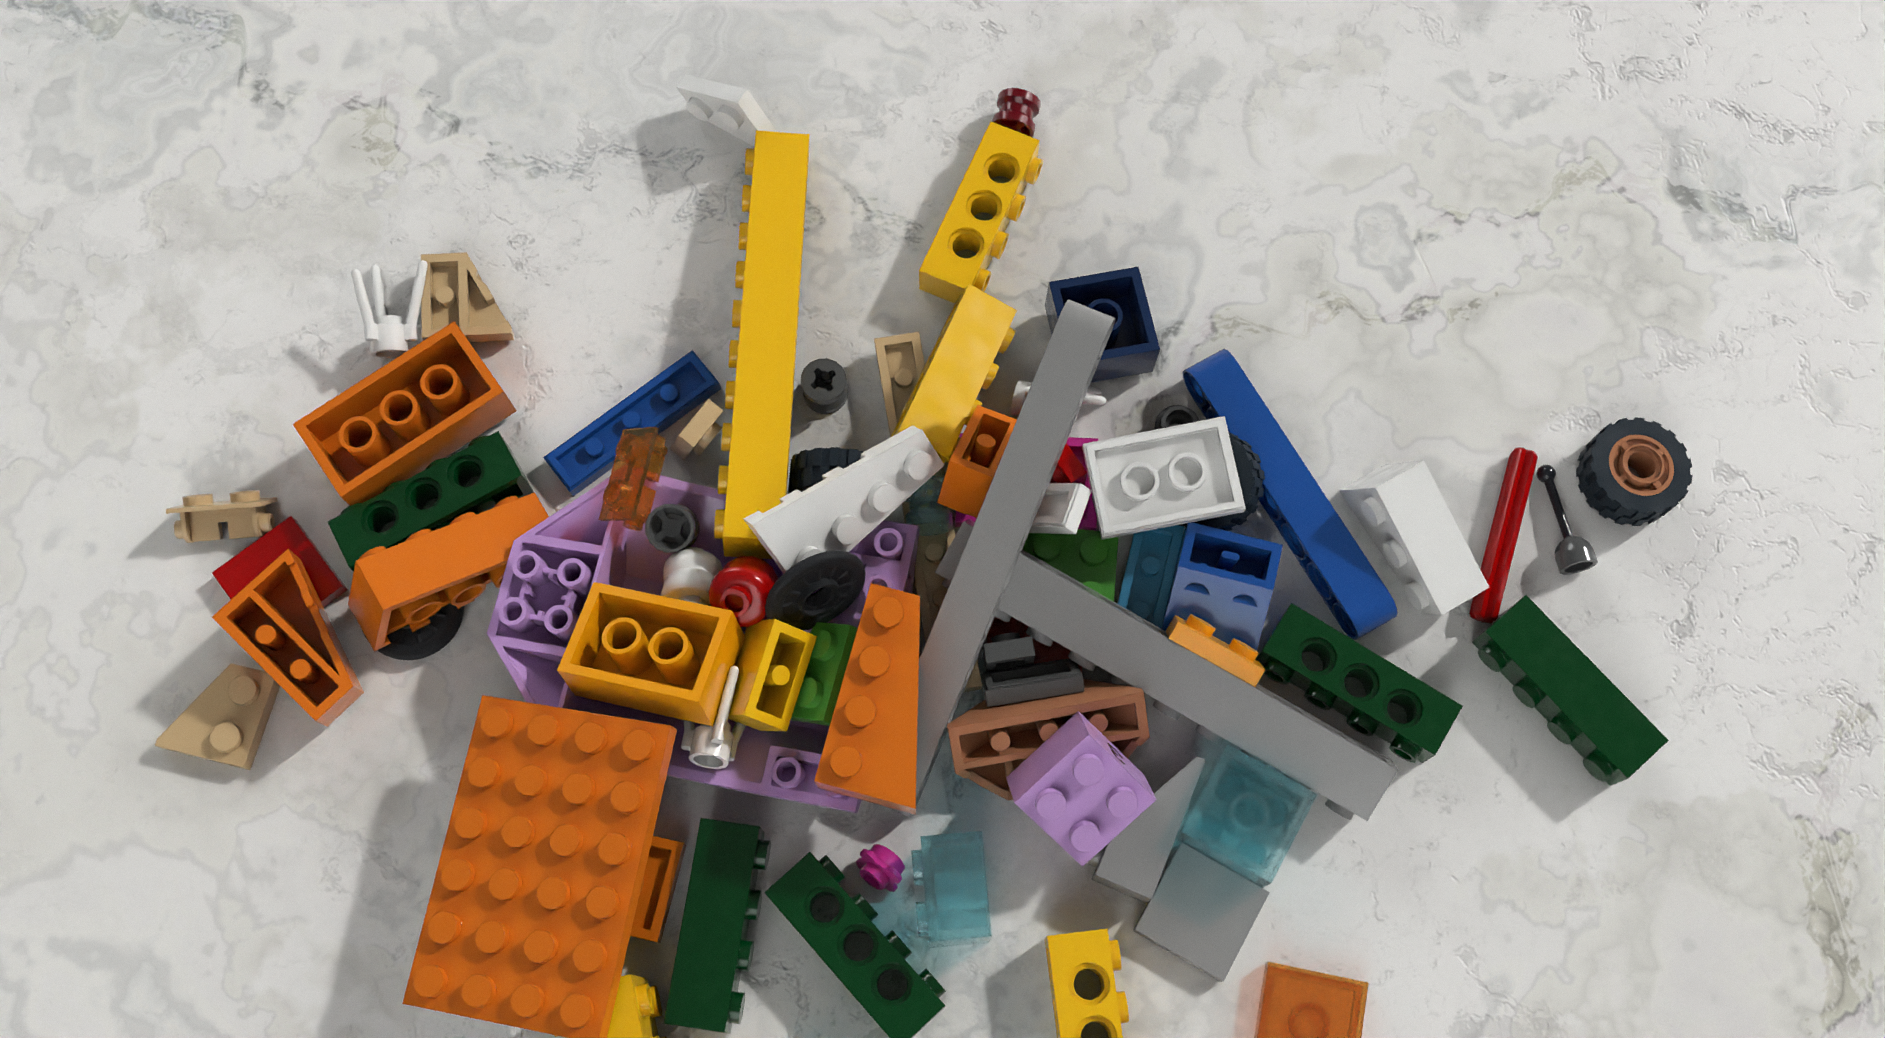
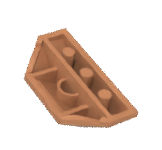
[947,679,1150,801]

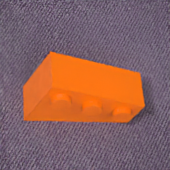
[212,549,364,727]

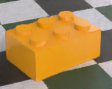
[557,582,745,727]

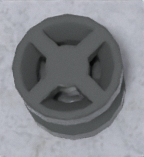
[801,358,848,414]

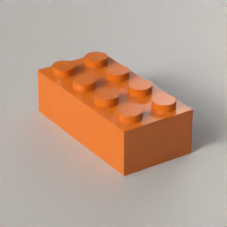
[293,321,517,506]

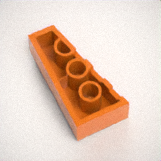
[348,492,549,652]

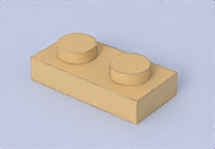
[670,399,724,460]

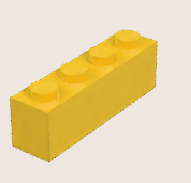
[890,284,1017,475]

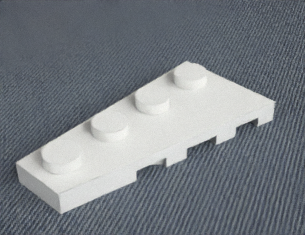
[743,425,944,574]

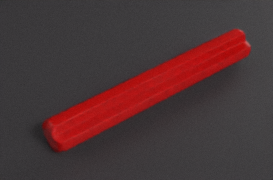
[1469,447,1538,623]

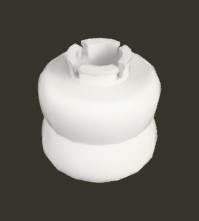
[661,547,723,606]

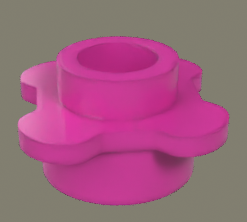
[856,844,905,892]

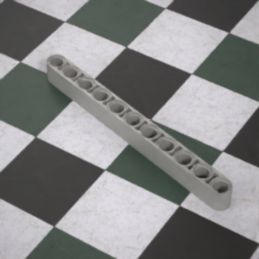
[887,300,1115,817]

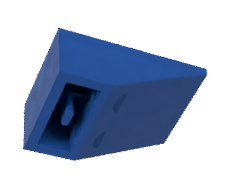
[1161,522,1283,651]

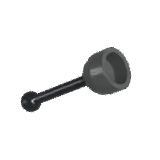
[1536,465,1598,575]

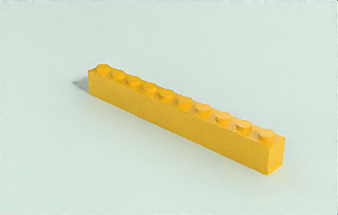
[714,130,810,559]

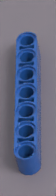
[1183,349,1398,640]

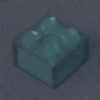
[1175,744,1317,888]
[911,831,992,948]

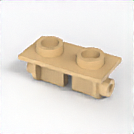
[166,490,278,543]

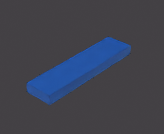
[543,350,721,496]

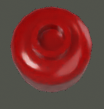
[709,556,779,627]

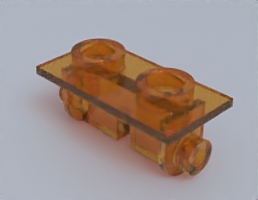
[598,427,668,531]

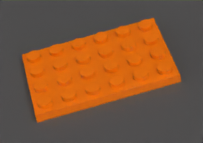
[402,695,677,1038]

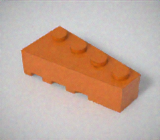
[814,583,920,815]

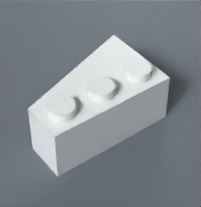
[1339,460,1490,615]

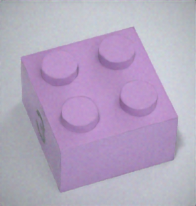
[1006,711,1157,867]

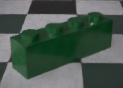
[1472,595,1669,786]
[663,818,771,1034]

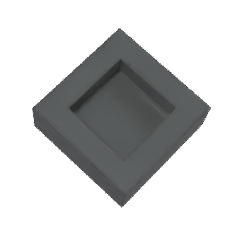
[983,632,1035,671]

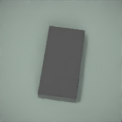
[980,658,1085,707]

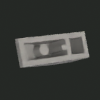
[1088,756,1206,903]

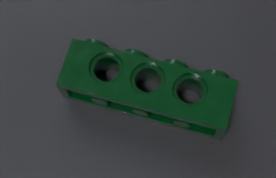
[327,431,534,572]
[1255,603,1463,763]
[764,852,946,1038]

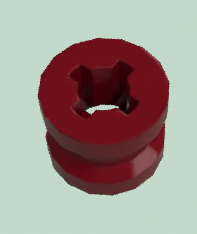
[992,88,1041,137]

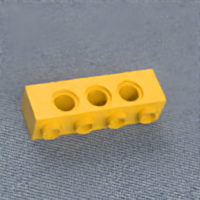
[919,121,1043,303]
[1044,928,1129,1038]

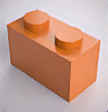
[937,405,1017,518]

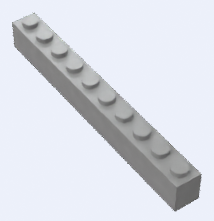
[935,519,1398,821]

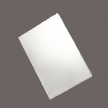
[1082,416,1246,540]

